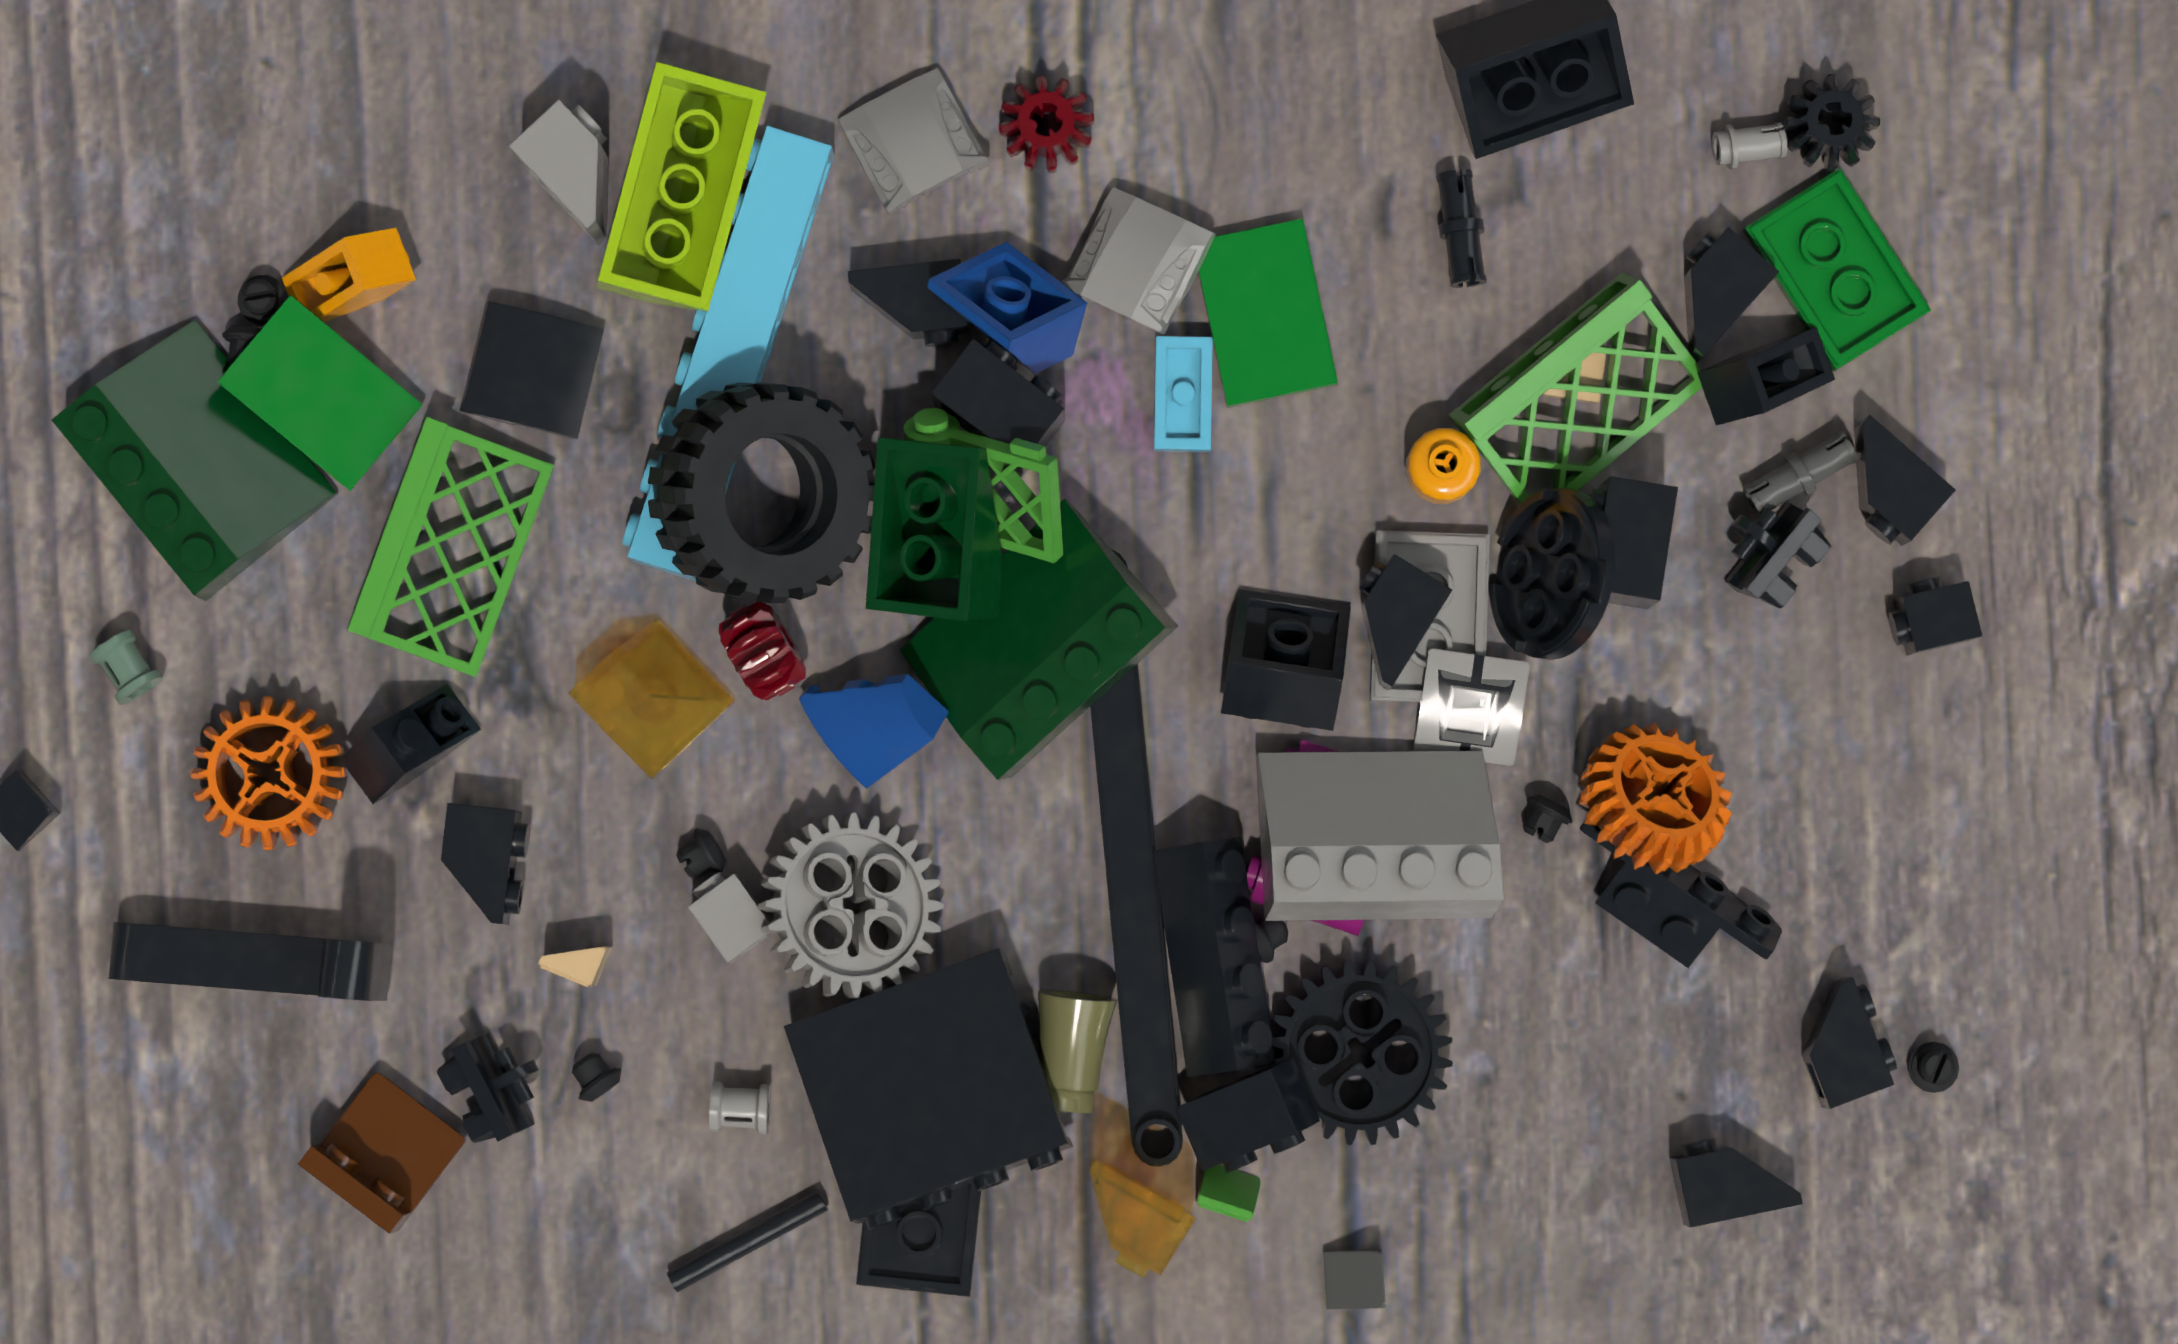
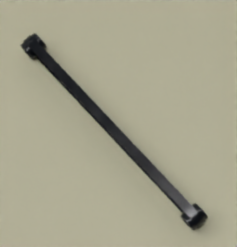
[1090,549,1183,1167]

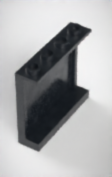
[784,948,1073,1230]

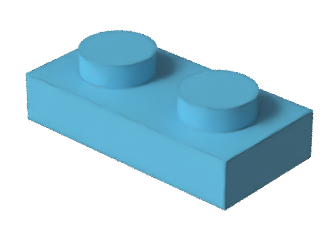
[1154,336,1213,452]

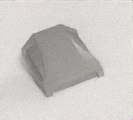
[838,68,989,217]
[1061,187,1216,335]

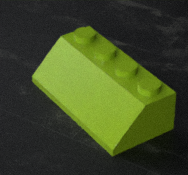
[596,62,767,312]

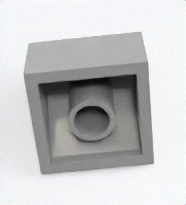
[509,100,609,246]

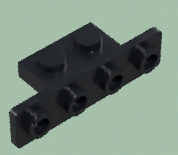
[1580,809,1782,968]

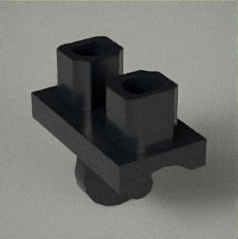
[1725,502,1831,609]
[437,1033,539,1143]

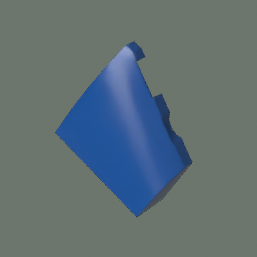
[799,674,949,789]

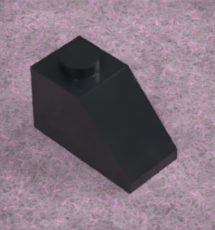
[1684,227,1779,363]
[848,259,969,347]
[1697,327,1835,426]
[1854,415,1956,546]
[1359,554,1452,690]
[1669,1138,1803,1228]

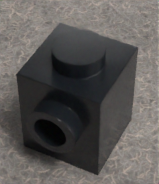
[1889,577,1983,656]

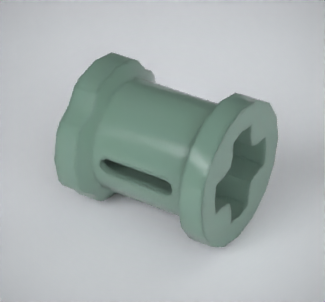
[89,630,163,705]

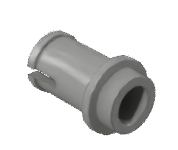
[1712,122,1787,170]

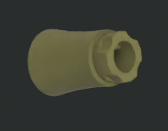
[1038,990,1117,1113]

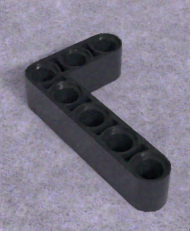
[108,922,392,1001]

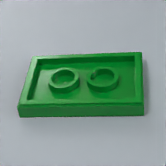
[1743,168,1931,372]
[1198,219,1338,408]
[217,295,423,491]

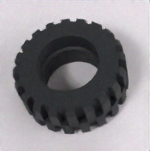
[648,382,875,603]

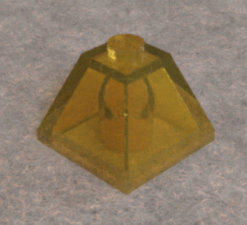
[568,619,735,779]
[1089,1156,1196,1278]

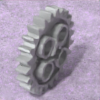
[758,813,944,1000]

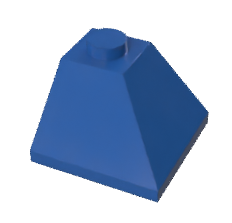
[927,242,1088,374]

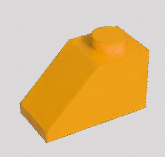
[282,227,416,323]

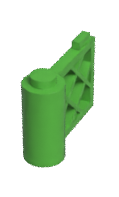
[904,408,1063,563]

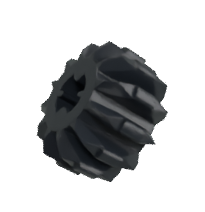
[1782,74,1880,172]

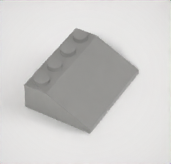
[1256,751,1504,921]

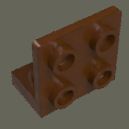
[298,1073,466,1234]

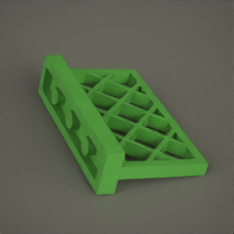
[1448,272,1702,505]
[347,416,554,678]

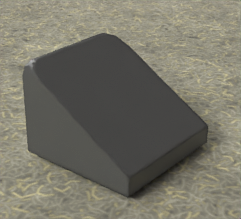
[1323,1248,1386,1309]

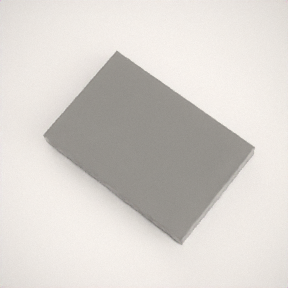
[1370,531,1490,703]

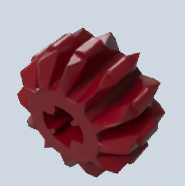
[999,76,1094,173]
[719,601,806,701]

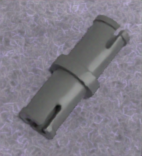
[1742,429,1859,516]

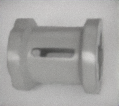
[709,1081,771,1135]

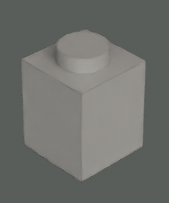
[688,872,773,963]

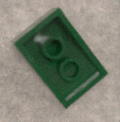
[865,437,1003,621]

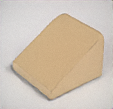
[538,946,612,987]

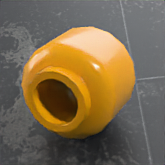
[1406,428,1481,504]

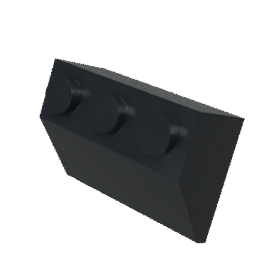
[1435,0,1634,159]

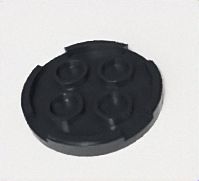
[1489,488,1615,660]

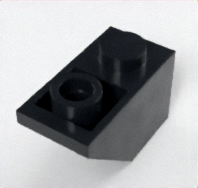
[340,684,481,804]
[441,803,530,925]
[1801,977,1897,1109]

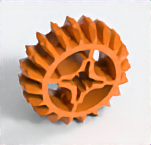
[190,696,347,850]
[1578,722,1733,874]

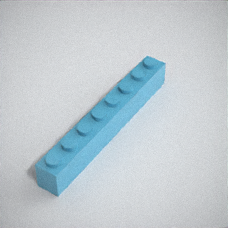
[622,126,835,582]

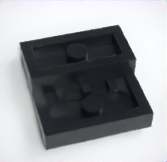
[460,301,604,439]

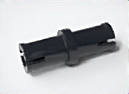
[1436,169,1487,288]

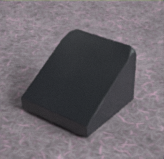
[0,770,61,851]

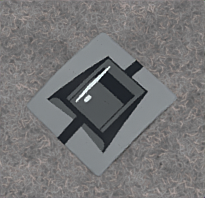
[1413,648,1530,766]

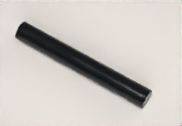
[667,1190,828,1292]

